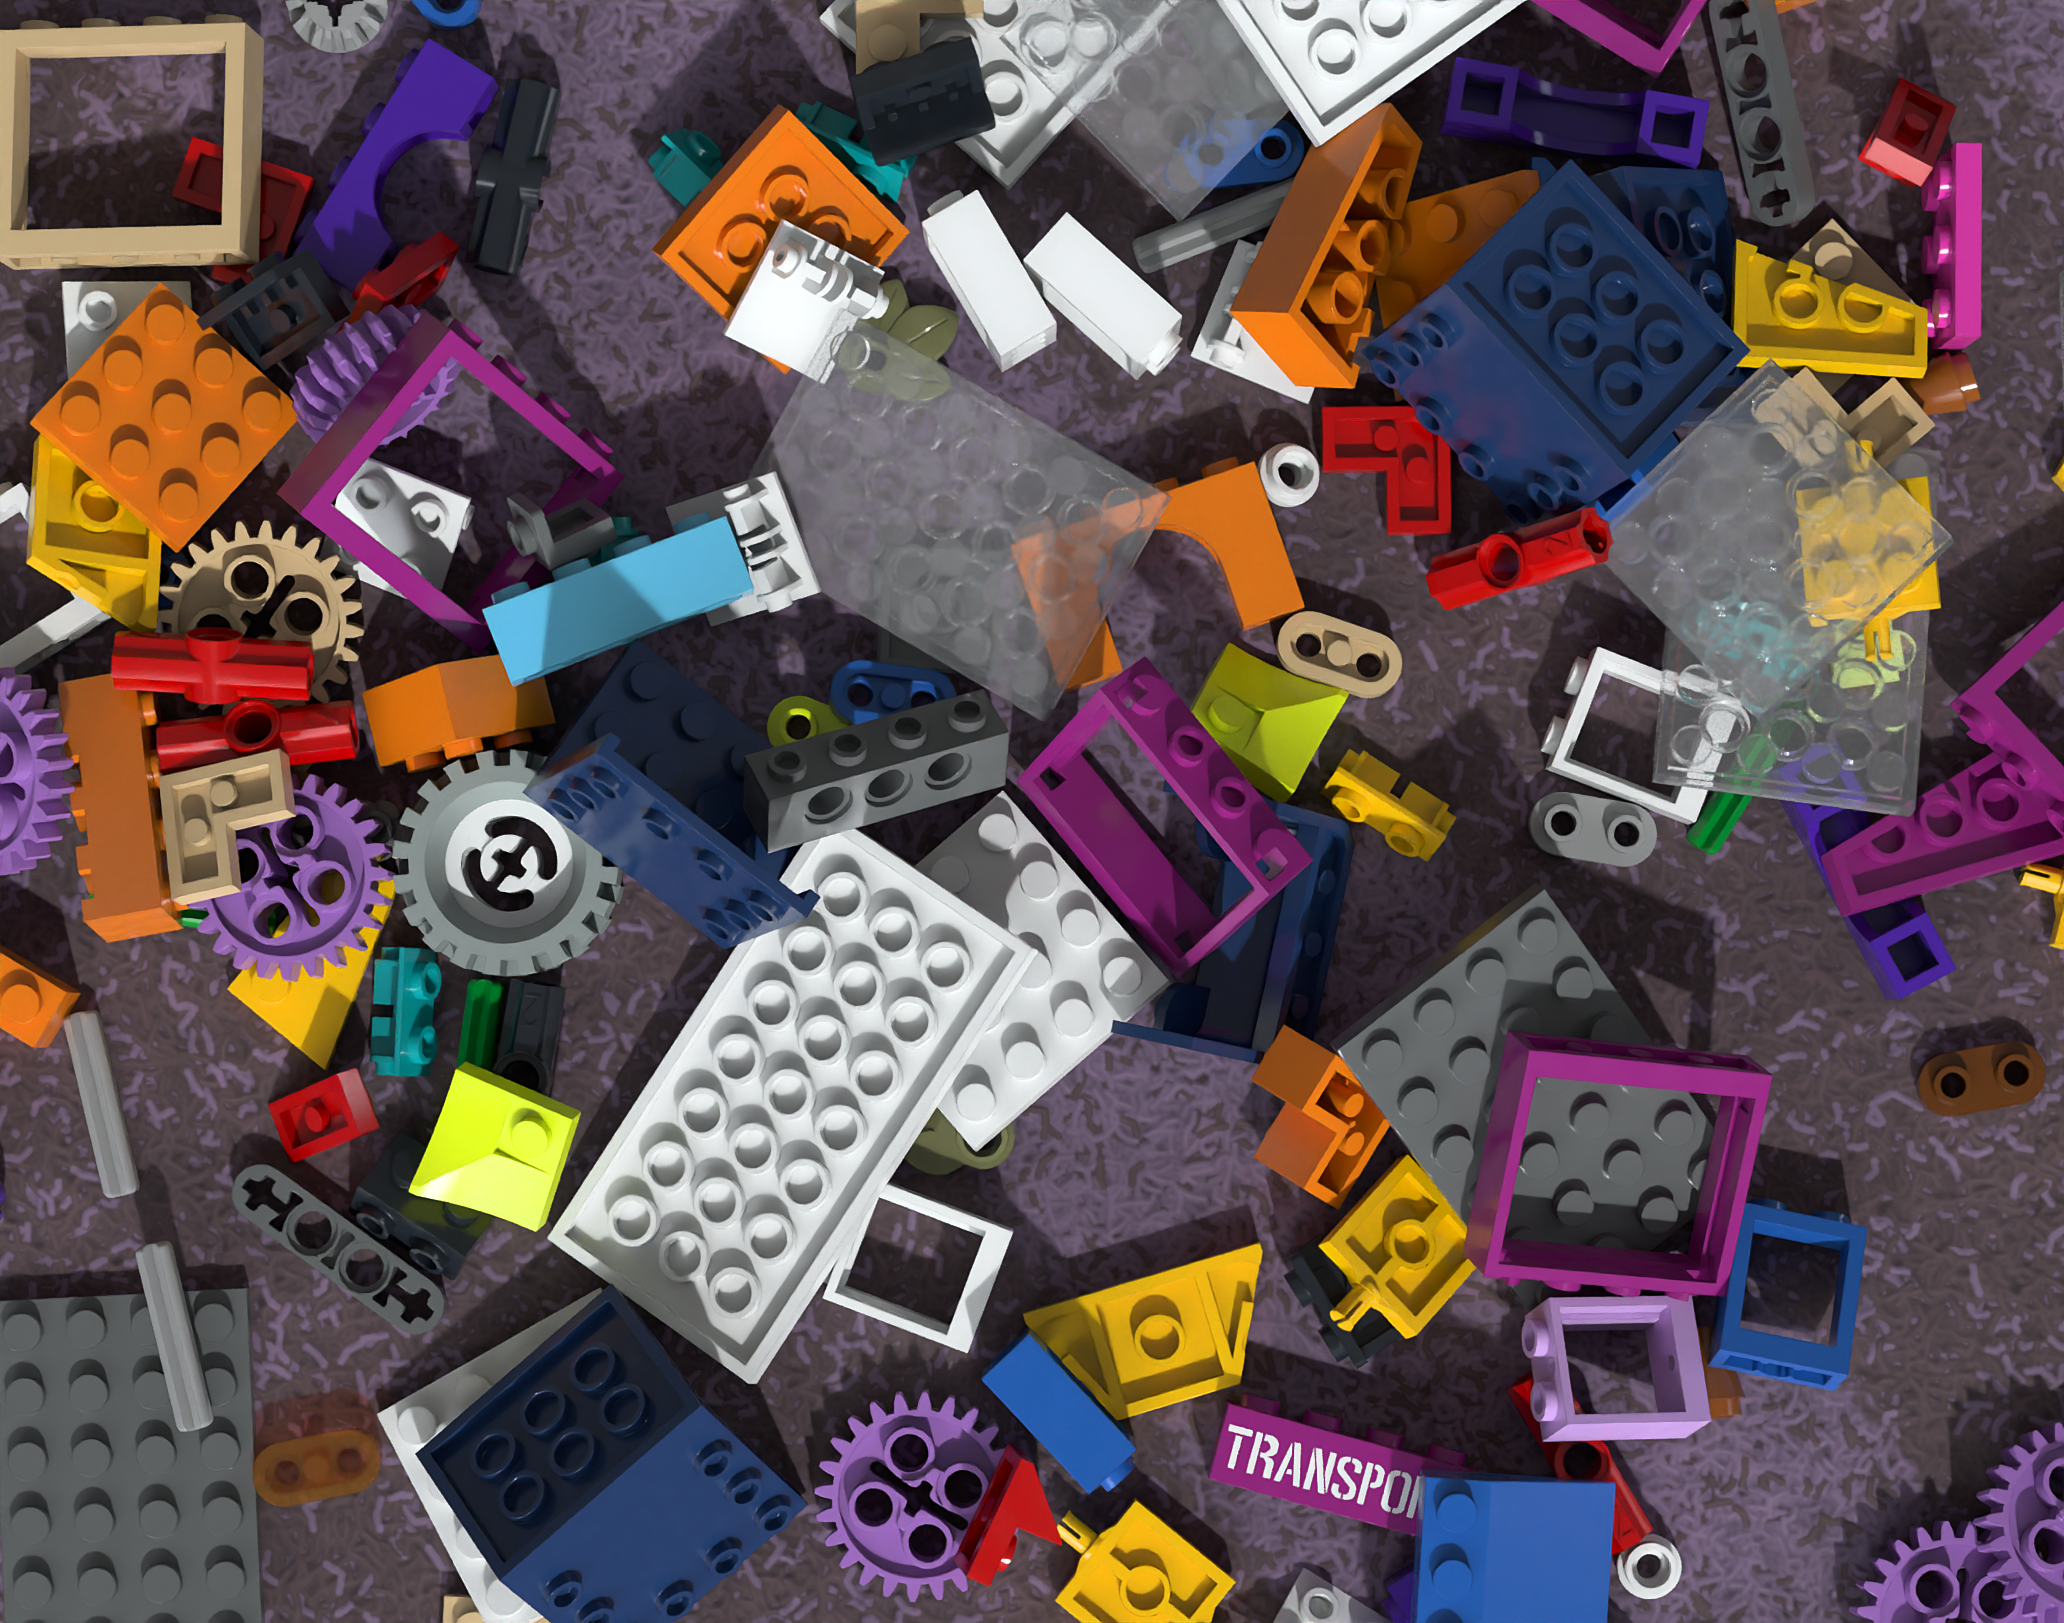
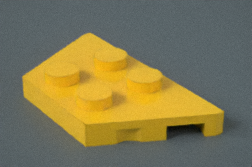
[26,434,162,633]
[1023,1242,1263,1421]

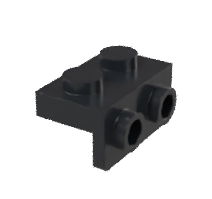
[848,36,996,167]
[196,248,351,372]
[349,1130,497,1280]
[1283,1222,1403,1369]

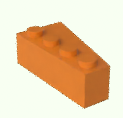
[1229,103,1423,389]
[58,673,190,943]

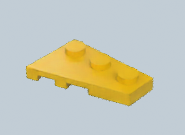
[1731,239,1928,379]
[227,863,397,1070]

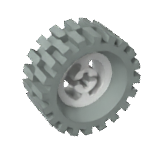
[392,749,624,976]

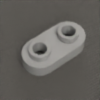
[1528,792,1657,867]

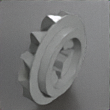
[285,0,389,53]

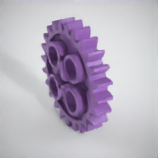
[0,667,75,875]
[188,773,396,982]
[815,1390,1018,1602]
[1974,1422,2064,1623]
[1849,1520,2045,1623]

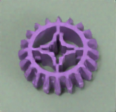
[290,304,461,449]

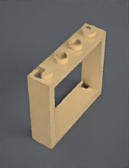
[0,14,264,270]

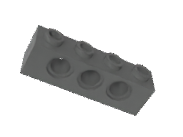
[743,689,1009,853]

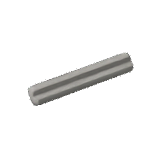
[1132,176,1296,273]
[63,1010,140,1198]
[135,1241,214,1432]

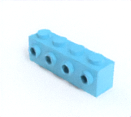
[482,512,754,687]

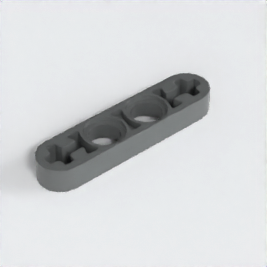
[1709,0,1815,226]
[232,1164,447,1334]

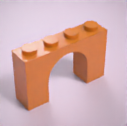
[1012,457,1305,694]

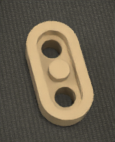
[1276,611,1402,698]

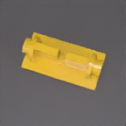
[1320,748,1457,862]

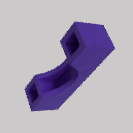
[294,38,500,294]
[1439,57,1710,169]
[1766,741,1957,1000]

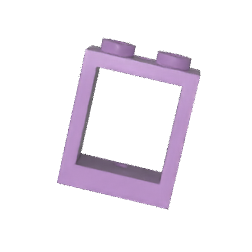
[1522,1295,1711,1442]

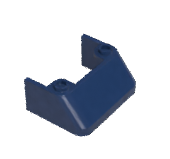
[1111,779,1354,1064]

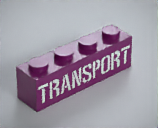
[1207,1392,1479,1536]

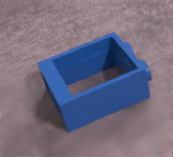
[1707,1198,1868,1391]
[981,1327,1137,1494]

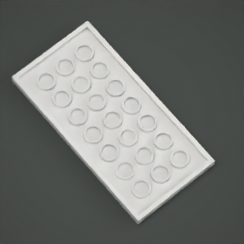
[547,828,1039,1384]

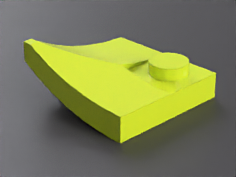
[1190,642,1349,803]
[409,1062,581,1232]

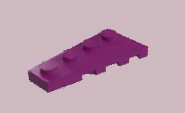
[1821,727,2064,917]

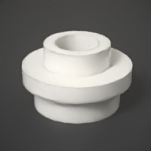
[1257,443,1319,507]
[1616,1534,1682,1599]

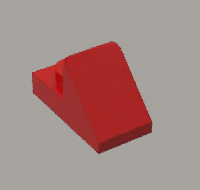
[1857,77,1957,188]
[268,1067,380,1164]
[953,1443,1062,1587]

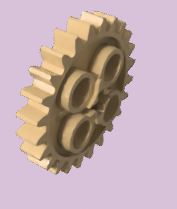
[157,518,365,715]

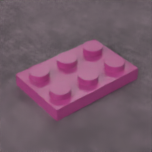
[1921,143,1982,354]

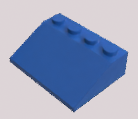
[1410,1468,1616,1623]

